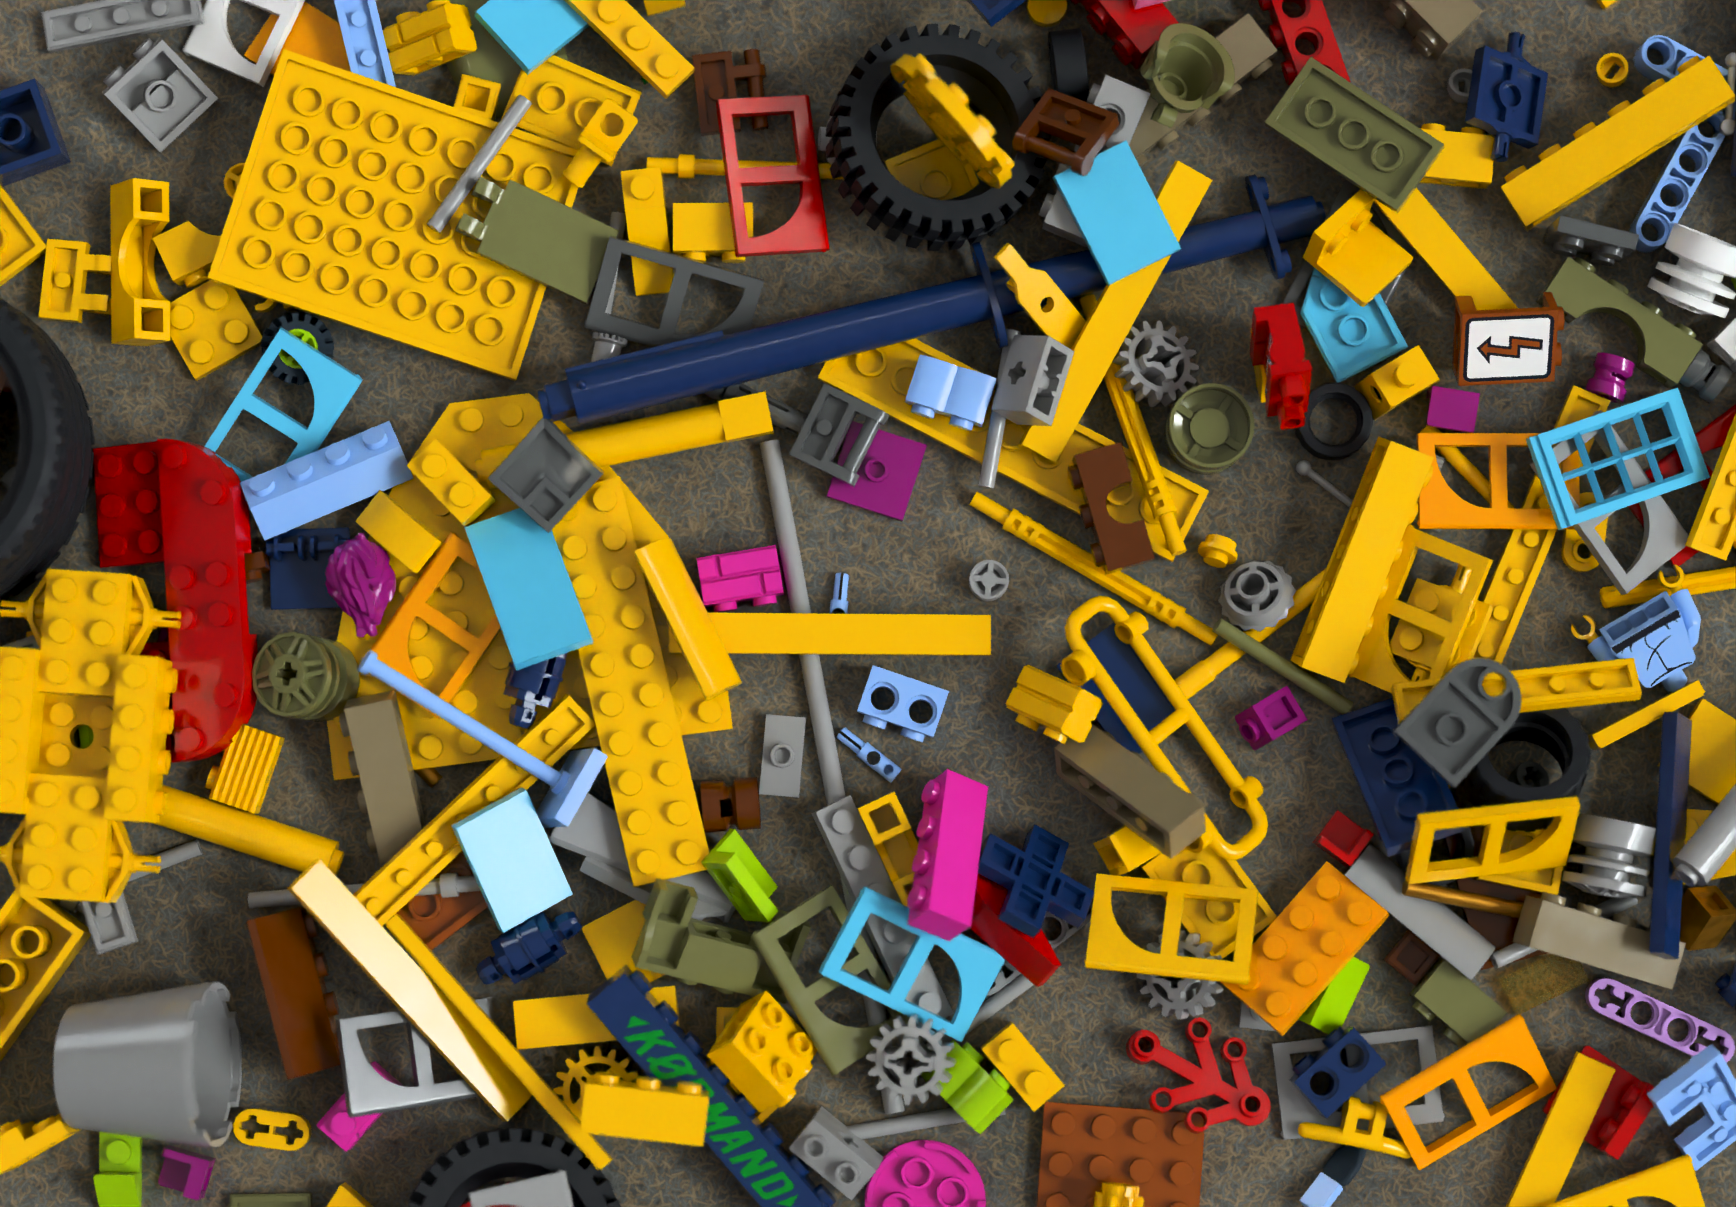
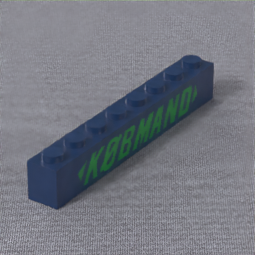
[587,965,836,1207]

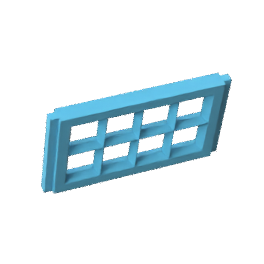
[1526,387,1710,530]

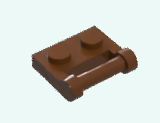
[1012,88,1119,176]

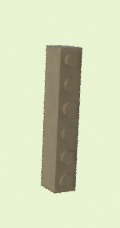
[1057,13,1278,168]

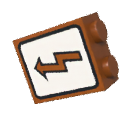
[1452,292,1564,386]

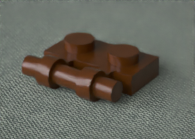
[692,49,769,136]

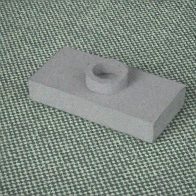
[759,714,806,798]

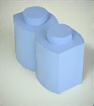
[905,354,997,431]

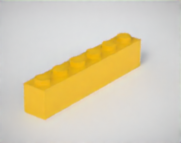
[1501,55,1735,231]
[1290,436,1434,683]

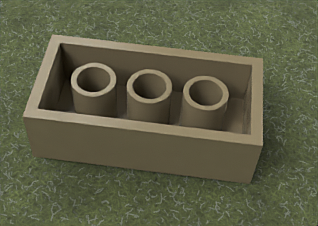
[1370,0,1483,61]

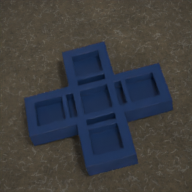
[978,824,1094,938]

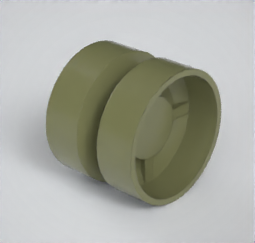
[1164,383,1254,475]

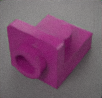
[1235,686,1308,750]

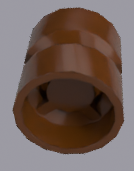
[701,777,761,833]

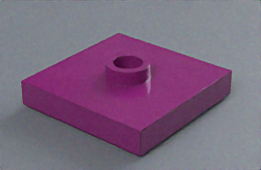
[827,421,927,522]

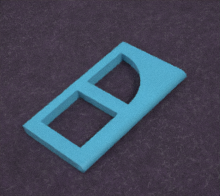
[204,327,363,482]
[819,886,1005,1042]

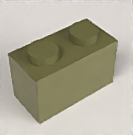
[1409,958,1507,1048]

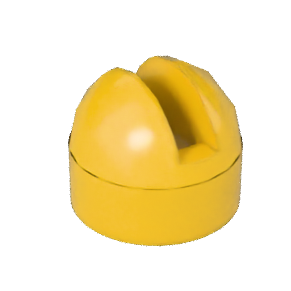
[1596,53,1629,88]

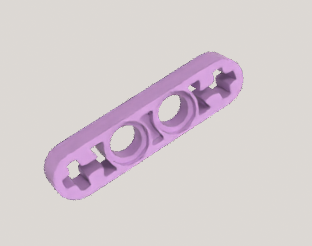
[1585,978,1735,1063]

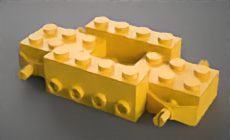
[0,569,181,903]

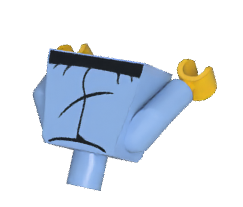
[1571,565,1701,692]

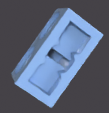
[857,665,949,743]

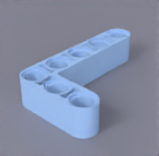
[1629,35,1736,253]

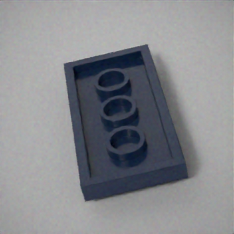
[1332,698,1465,857]

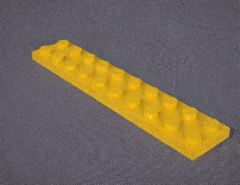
[817,339,1209,563]
[552,477,709,888]

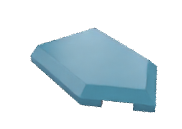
[1300,268,1408,383]

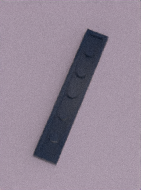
[1649,712,1692,959]

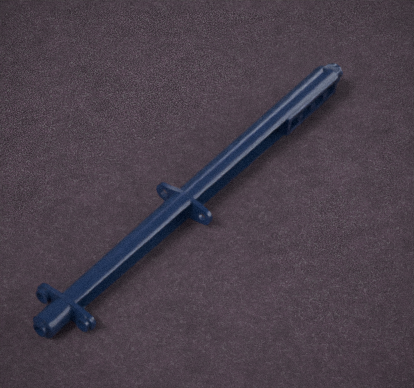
[537,174,1326,425]

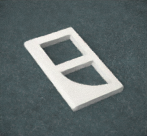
[182,0,305,87]

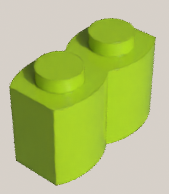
[920,1039,1014,1134]

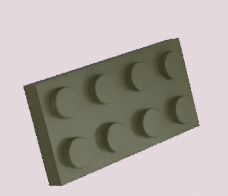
[1264,57,1444,214]

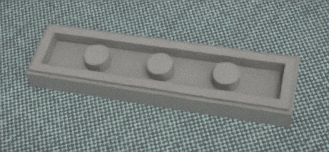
[41,0,205,53]

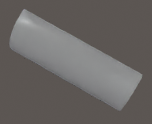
[1344,843,1496,980]

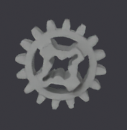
[1112,320,1199,407]
[1137,930,1223,1019]
[866,1014,956,1105]

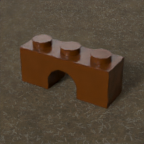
[1068,442,1155,575]

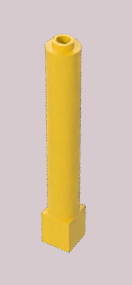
[475,392,774,490]
[153,784,344,875]

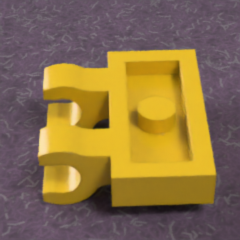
[39,239,112,323]

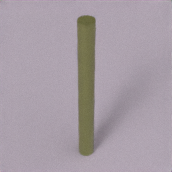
[1212,618,1353,715]

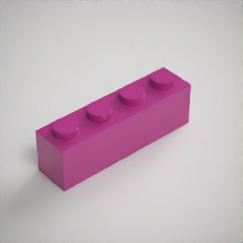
[907,769,988,941]

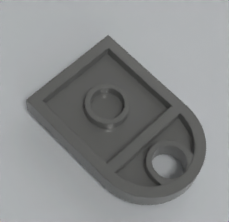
[1392,658,1521,788]

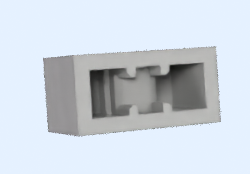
[991,335,1074,426]
[788,1106,883,1201]

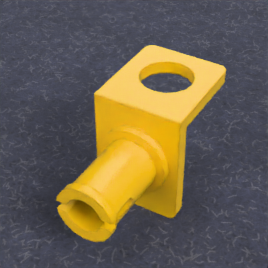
[562,98,638,188]

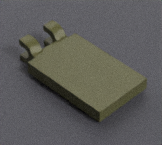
[455,177,619,304]

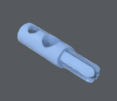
[829,572,849,614]
[837,727,902,783]

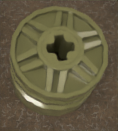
[252,632,360,722]

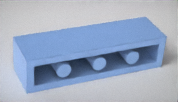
[240,421,414,541]

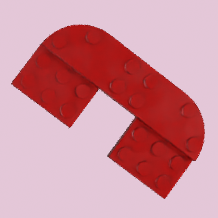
[93,439,258,763]

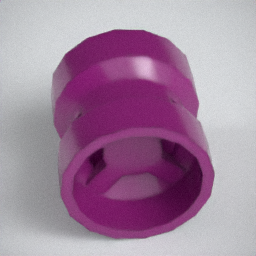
[1585,352,1635,404]

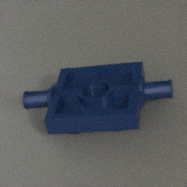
[1465,32,1548,162]

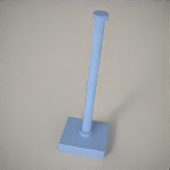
[357,650,608,828]

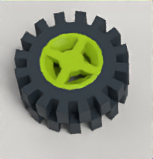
[260,311,334,385]

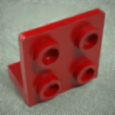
[1542,1045,1655,1160]

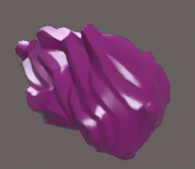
[325,533,396,637]

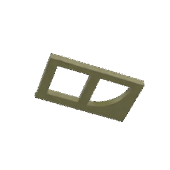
[750,885,910,1076]

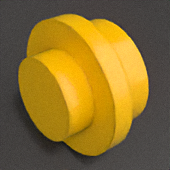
[1198,534,1238,568]

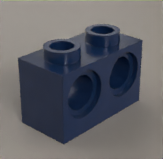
[1289,1026,1387,1119]

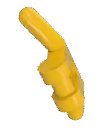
[1298,1096,1411,1159]

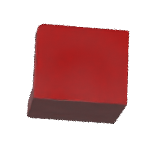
[1313,810,1374,866]

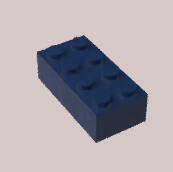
[0,78,71,187]

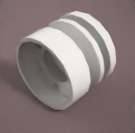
[1647,223,1736,318]

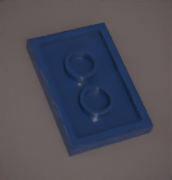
[1055,622,1175,754]

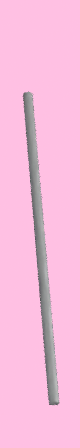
[759,440,905,1114]

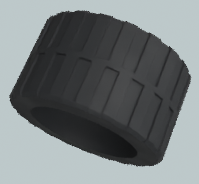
[1461,708,1591,832]

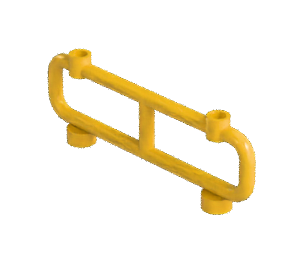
[1061,596,1268,860]

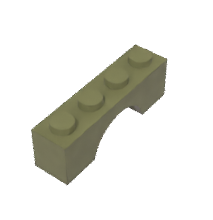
[1536,257,1703,389]

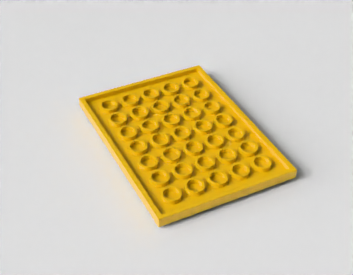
[208,49,579,381]

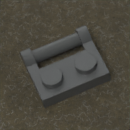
[789,383,890,487]

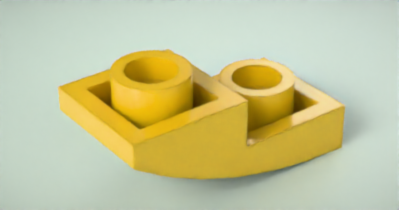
[355,490,442,573]

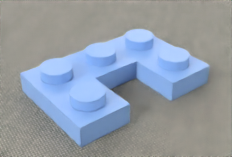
[1647,1044,1736,1171]

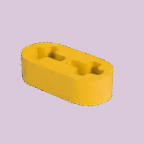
[233,1108,312,1151]

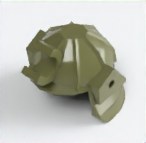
[1140,23,1235,128]

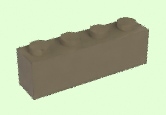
[339,690,426,863]
[1054,723,1206,859]
[1512,892,1686,990]

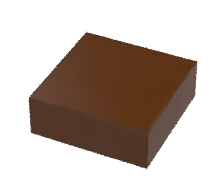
[1383,929,1440,986]

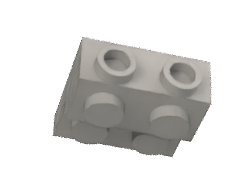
[102,38,218,153]

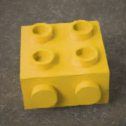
[707,990,817,1113]

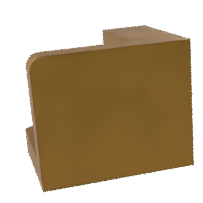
[1680,885,1736,951]

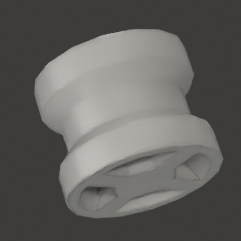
[968,560,1009,601]

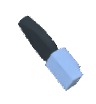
[1299,1145,1367,1207]

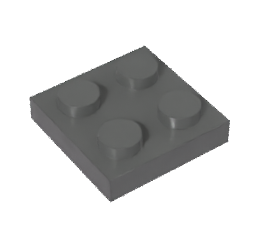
[1543,215,1639,266]

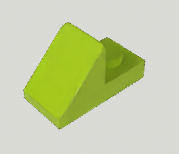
[93,1132,142,1207]

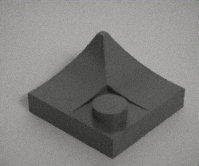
[488,417,604,533]

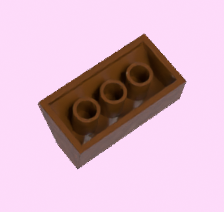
[247,907,341,1080]

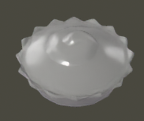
[1218,560,1296,632]

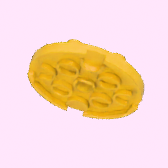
[891,54,1015,189]

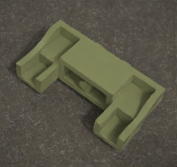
[632,878,811,1004]

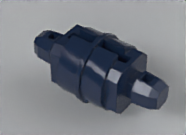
[503,653,567,729]
[475,911,583,985]

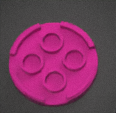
[865,1140,986,1207]

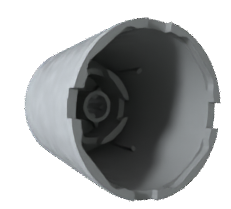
[53,982,242,1147]

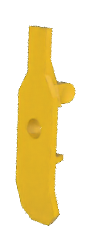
[994,243,1086,349]

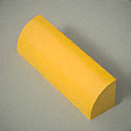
[634,538,742,701]
[513,986,680,1050]

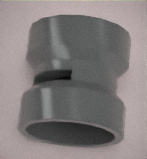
[1678,349,1733,404]

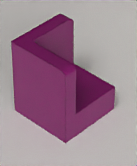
[1426,386,1480,433]
[158,1145,216,1201]

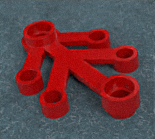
[1126,1017,1271,1134]

